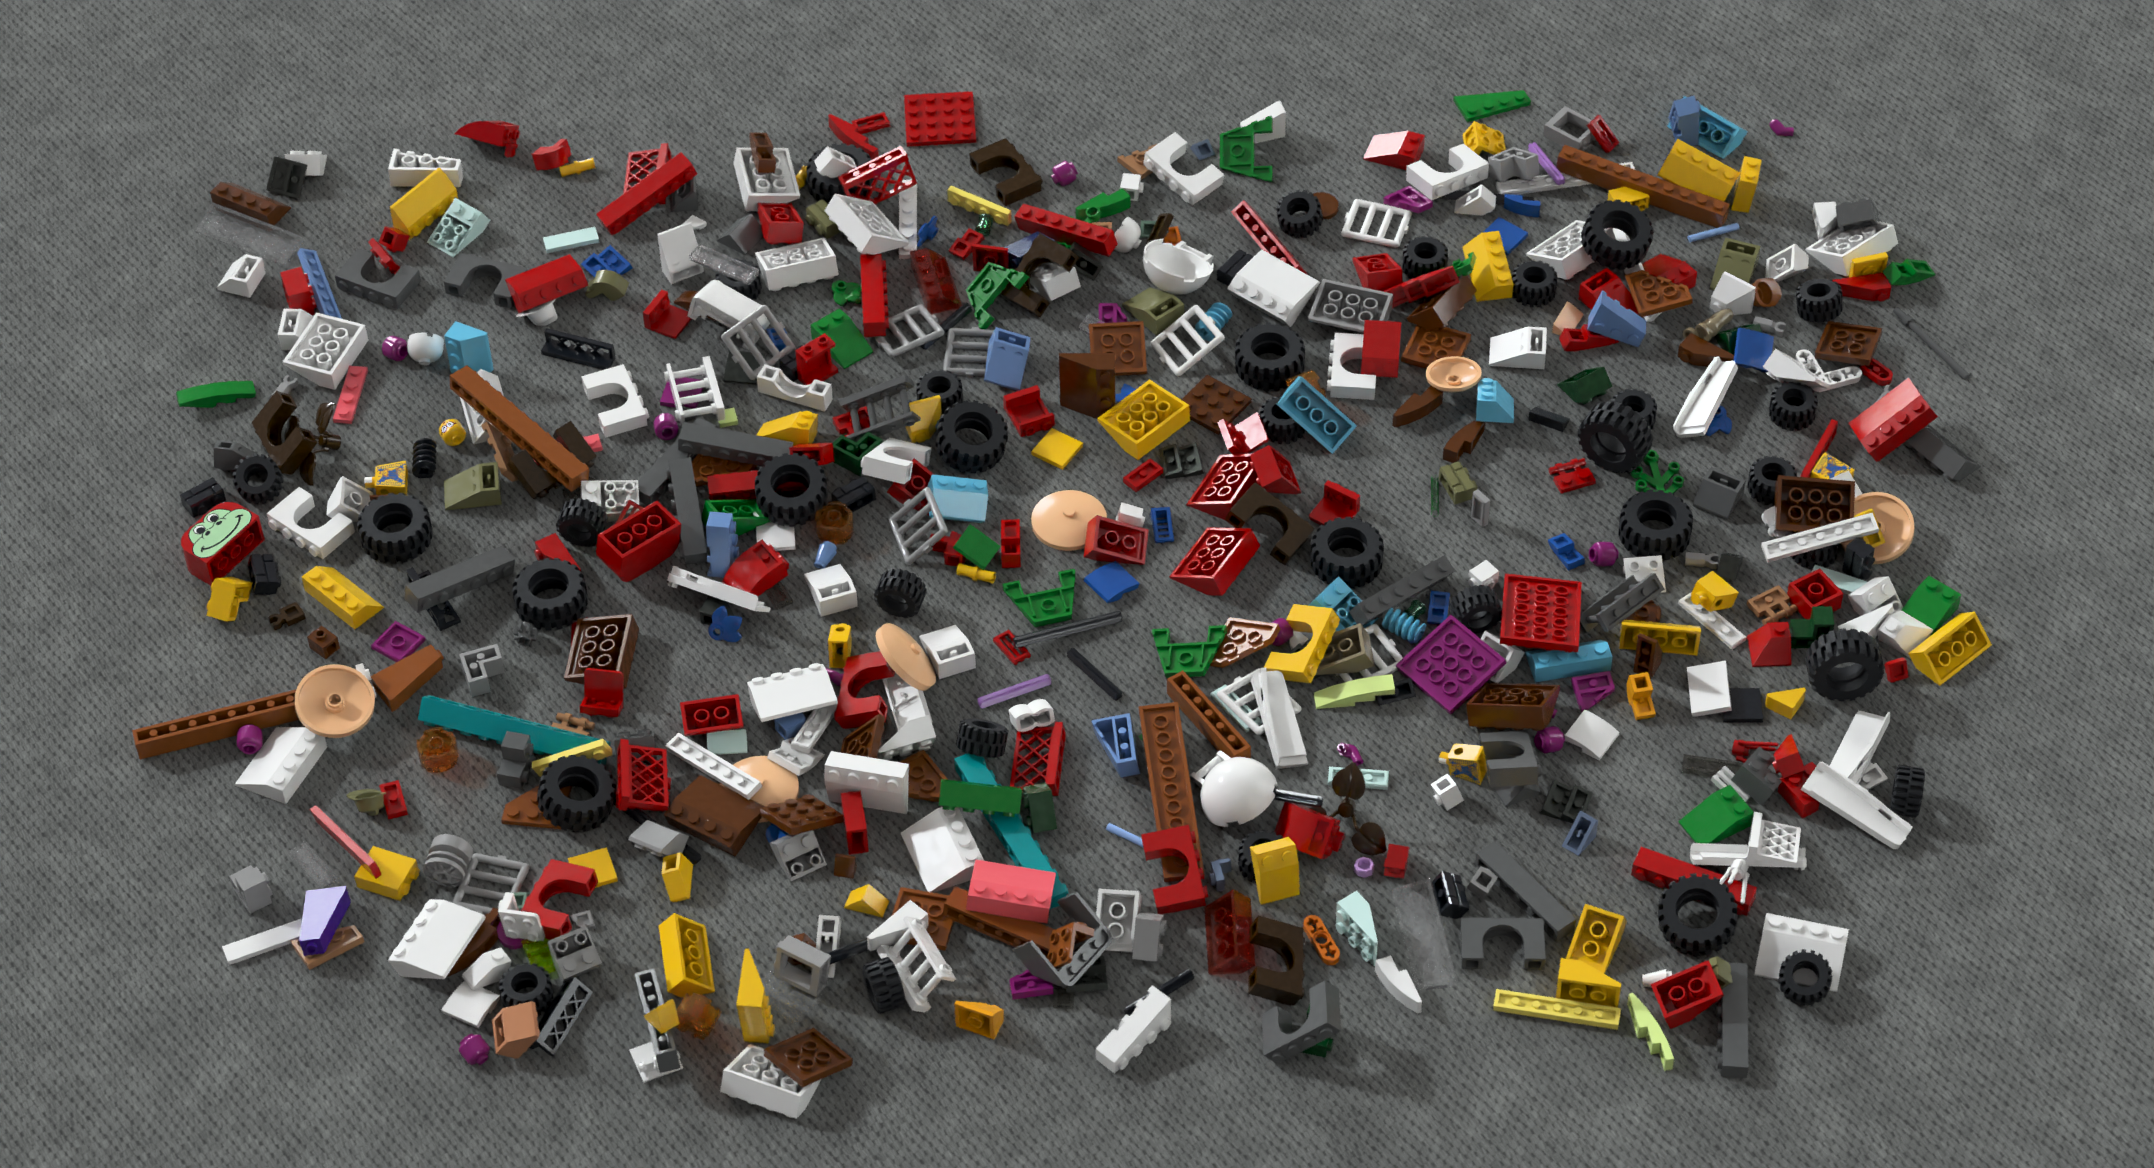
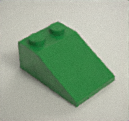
[810,308,873,369]
[701,499,770,536]
[1901,576,1961,637]
[1678,785,1754,844]

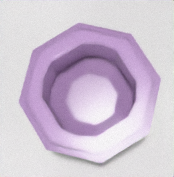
[1354,857,1374,878]

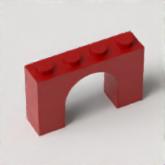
[834,651,895,729]
[1141,825,1209,914]
[521,859,598,940]

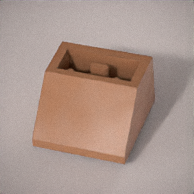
[492,1001,540,1059]

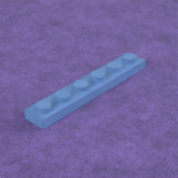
[297,248,342,319]

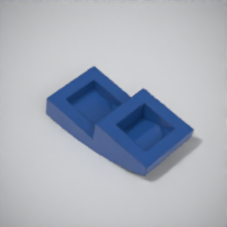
[1504,194,1540,217]
[1548,533,1585,571]
[1427,591,1450,624]

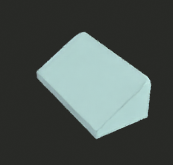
[707,729,747,755]

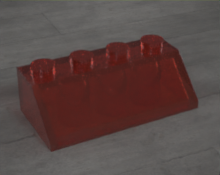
[910,248,962,314]
[1204,889,1255,975]

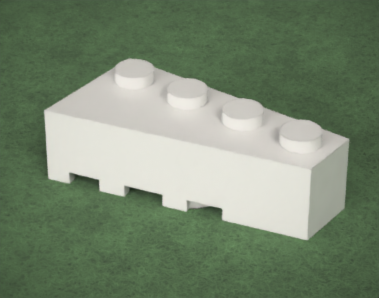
[388,149,463,187]
[1096,985,1171,1074]

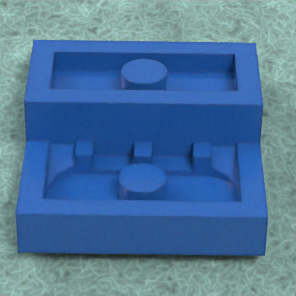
[581,245,633,278]
[1734,328,1774,372]
[1084,561,1140,603]

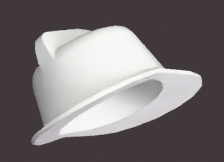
[516,299,558,326]

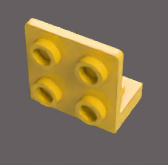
[1463,121,1506,155]

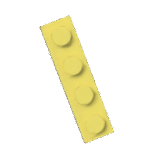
[947,186,1012,226]
[532,739,612,777]

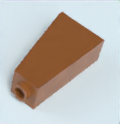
[371,644,444,712]

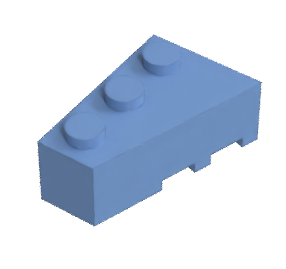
[1668,96,1701,146]
[1587,290,1646,347]
[706,512,739,578]
[1091,713,1140,777]

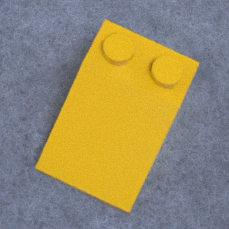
[757,411,818,446]
[1250,837,1300,905]
[1566,904,1627,974]
[1556,958,1621,1008]

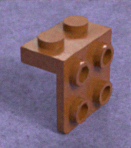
[1047,922,1095,969]

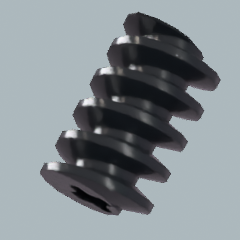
[412,438,437,479]

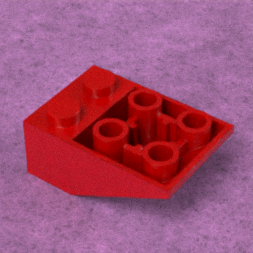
[1578,267,1639,315]

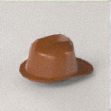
[1751,278,1782,307]

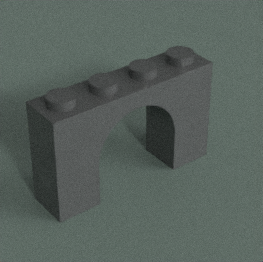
[335,248,421,309]
[444,253,527,309]
[1480,731,1541,787]
[1460,917,1546,970]
[1262,981,1341,1063]

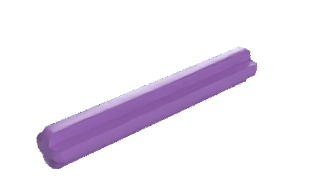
[1528,142,1565,186]
[978,674,1051,709]

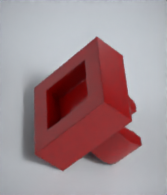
[1884,657,1909,683]

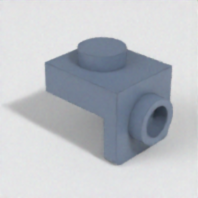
[1209,858,1231,892]

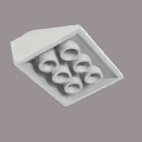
[734,148,800,211]
[825,194,909,255]
[1526,220,1616,280]
[1805,222,1898,276]
[755,238,839,291]
[1227,250,1320,327]
[283,312,368,390]
[747,663,838,722]
[235,727,327,804]
[824,751,909,814]
[901,807,984,893]
[388,899,486,979]
[1754,913,1849,992]
[720,1044,821,1119]

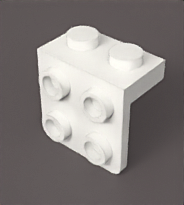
[498,892,545,941]

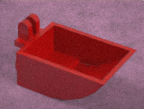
[454,121,520,158]
[722,539,789,596]
[1274,802,1345,859]

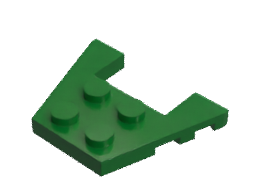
[1220,116,1273,182]
[966,262,1029,330]
[1002,569,1076,627]
[1152,625,1227,678]

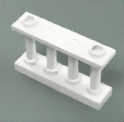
[664,356,725,427]
[876,916,956,1013]

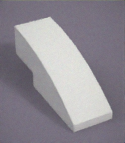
[1375,956,1422,1013]

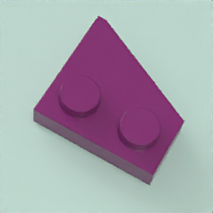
[1383,186,1433,213]
[1099,303,1127,323]
[1571,671,1615,713]
[1009,970,1053,1000]

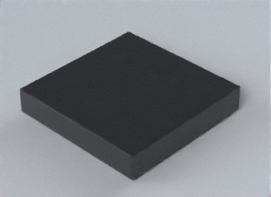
[1722,688,1763,723]

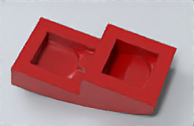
[948,228,985,259]

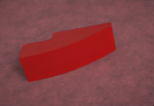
[1559,324,1620,352]
[1001,519,1021,568]

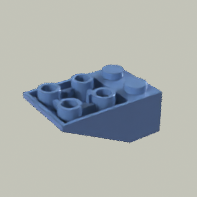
[984,327,1030,391]

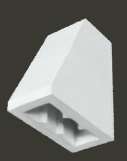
[1240,101,1286,143]

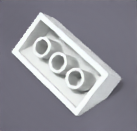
[460,369,504,444]

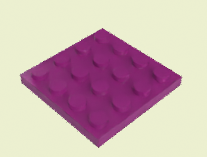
[1395,615,1506,715]

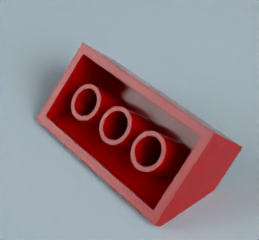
[505,254,589,313]

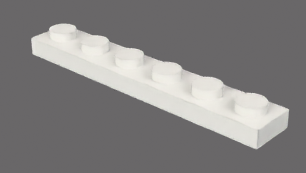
[899,180,917,259]
[1761,512,1879,563]
[665,733,762,800]

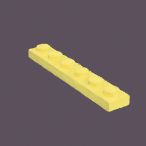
[1493,989,1621,1030]

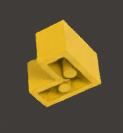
[206,577,252,622]

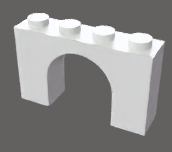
[1143,132,1224,206]
[1406,144,1489,200]
[1327,333,1376,400]
[582,364,649,438]
[861,438,932,484]
[267,487,355,559]

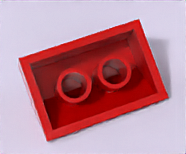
[680,694,744,736]

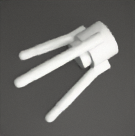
[1720,859,1750,904]

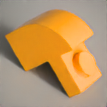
[1627,672,1656,720]

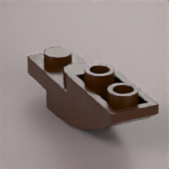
[447,907,501,977]

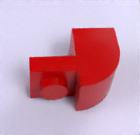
[532,139,571,170]
[929,531,966,567]
[1384,844,1410,879]

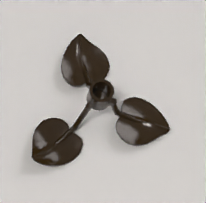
[284,403,341,486]
[1308,762,1387,855]

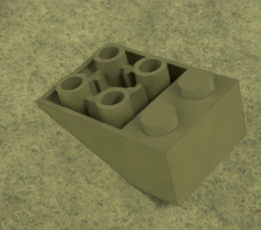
[1710,238,1761,290]
[1122,288,1184,336]
[444,462,502,510]

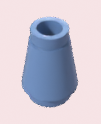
[814,541,837,569]

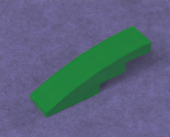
[176,381,256,408]

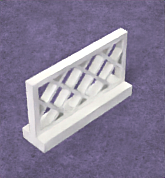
[1746,812,1801,868]

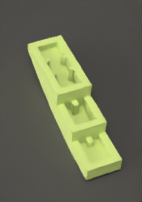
[1314,674,1395,709]
[1627,993,1674,1071]

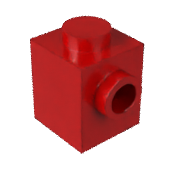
[378,226,410,253]

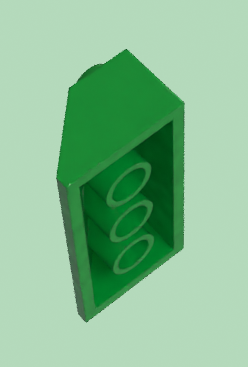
[939,779,1022,817]

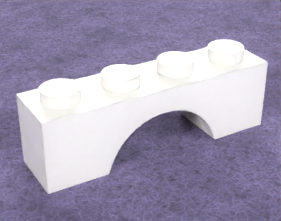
[757,364,833,412]

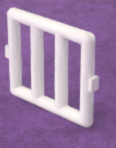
[1341,199,1412,248]
[1150,305,1225,376]
[1336,624,1403,682]
[1217,668,1301,735]

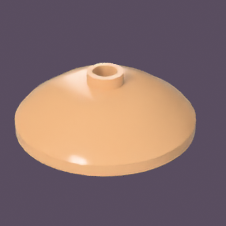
[1426,356,1482,392]

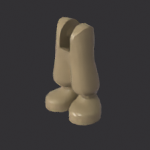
[1683,309,1734,342]

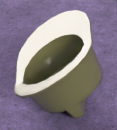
[347,789,386,816]

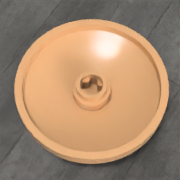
[1031,490,1107,551]
[1840,492,1915,564]
[876,623,936,691]
[295,664,375,738]
[720,756,799,823]

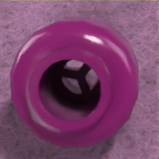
[1051,161,1078,187]
[382,336,408,361]
[653,413,679,440]
[1589,542,1619,567]
[1271,618,1293,646]
[237,724,263,754]
[1534,726,1565,754]
[459,1034,490,1065]

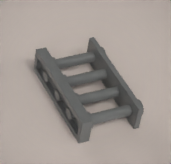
[839,375,921,442]
[1580,573,1665,633]

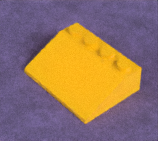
[1097,379,1190,460]
[736,949,775,1043]

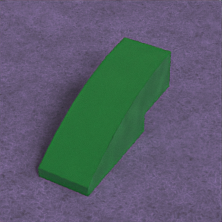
[1076,188,1131,221]
[1882,259,1936,285]

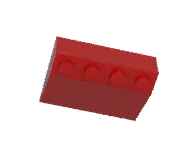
[1849,378,1938,462]
[1186,454,1258,520]
[1169,527,1260,596]

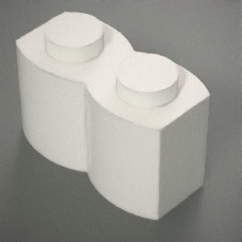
[1009,699,1055,732]

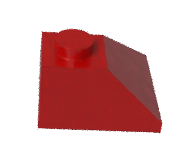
[972,244,1009,271]
[1747,622,1792,667]

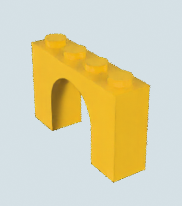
[1264,604,1340,683]

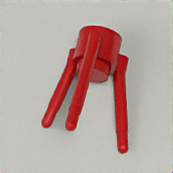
[1732,740,1779,763]

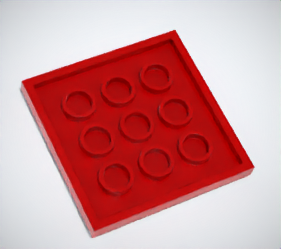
[904,91,976,147]

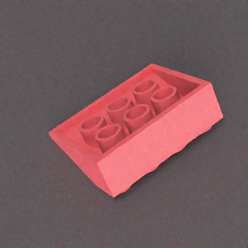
[966,860,1056,923]

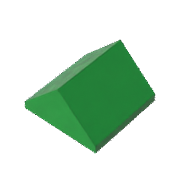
[953,524,1001,570]

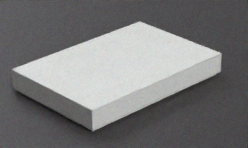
[1687,661,1732,717]

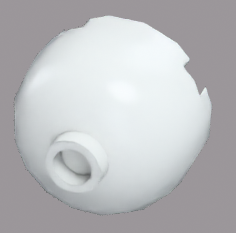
[1114,217,1142,253]
[407,333,444,365]

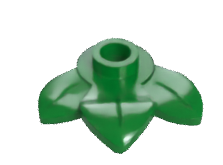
[831,280,862,306]

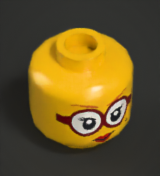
[439,419,466,446]

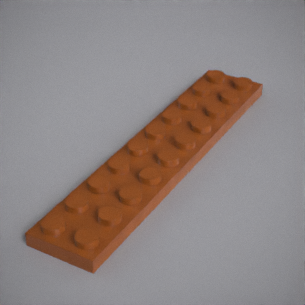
[1138,702,1205,882]

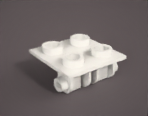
[1623,555,1666,593]
[629,1042,683,1083]

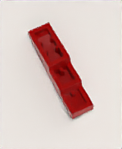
[828,114,878,160]
[1384,266,1460,308]

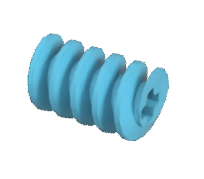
[1195,302,1232,342]
[1382,608,1427,644]

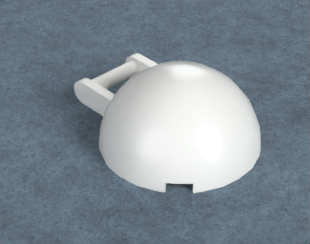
[1143,239,1214,295]
[1189,750,1277,827]

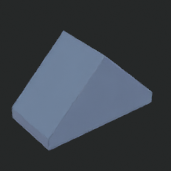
[1562,811,1598,856]

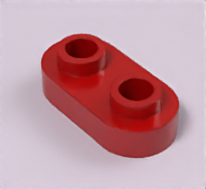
[1859,358,1893,386]

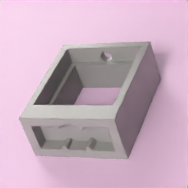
[1544,106,1599,151]
[773,935,831,997]

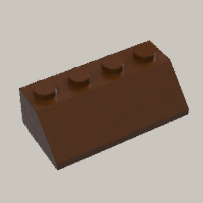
[210,182,291,230]
[1407,275,1477,331]

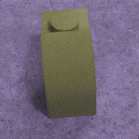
[585,270,629,301]

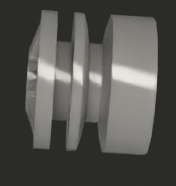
[423,834,473,887]

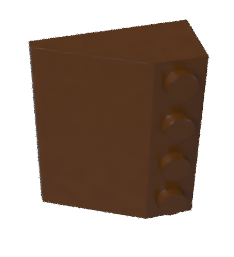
[1059,353,1116,419]
[1775,475,1855,532]
[564,614,639,689]
[1466,683,1560,731]
[664,775,765,857]

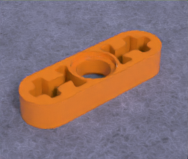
[1303,915,1340,965]

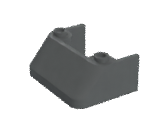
[1012,892,1112,988]

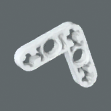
[1795,350,1862,392]

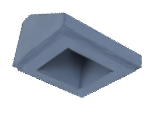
[1190,139,1215,160]

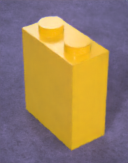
[1731,156,1762,213]
[354,846,420,901]

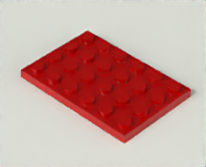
[1500,573,1582,653]

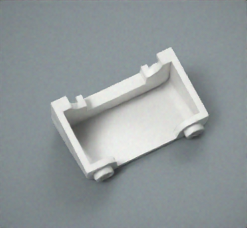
[687,280,770,350]

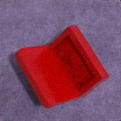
[1309,480,1360,526]
[580,668,624,718]

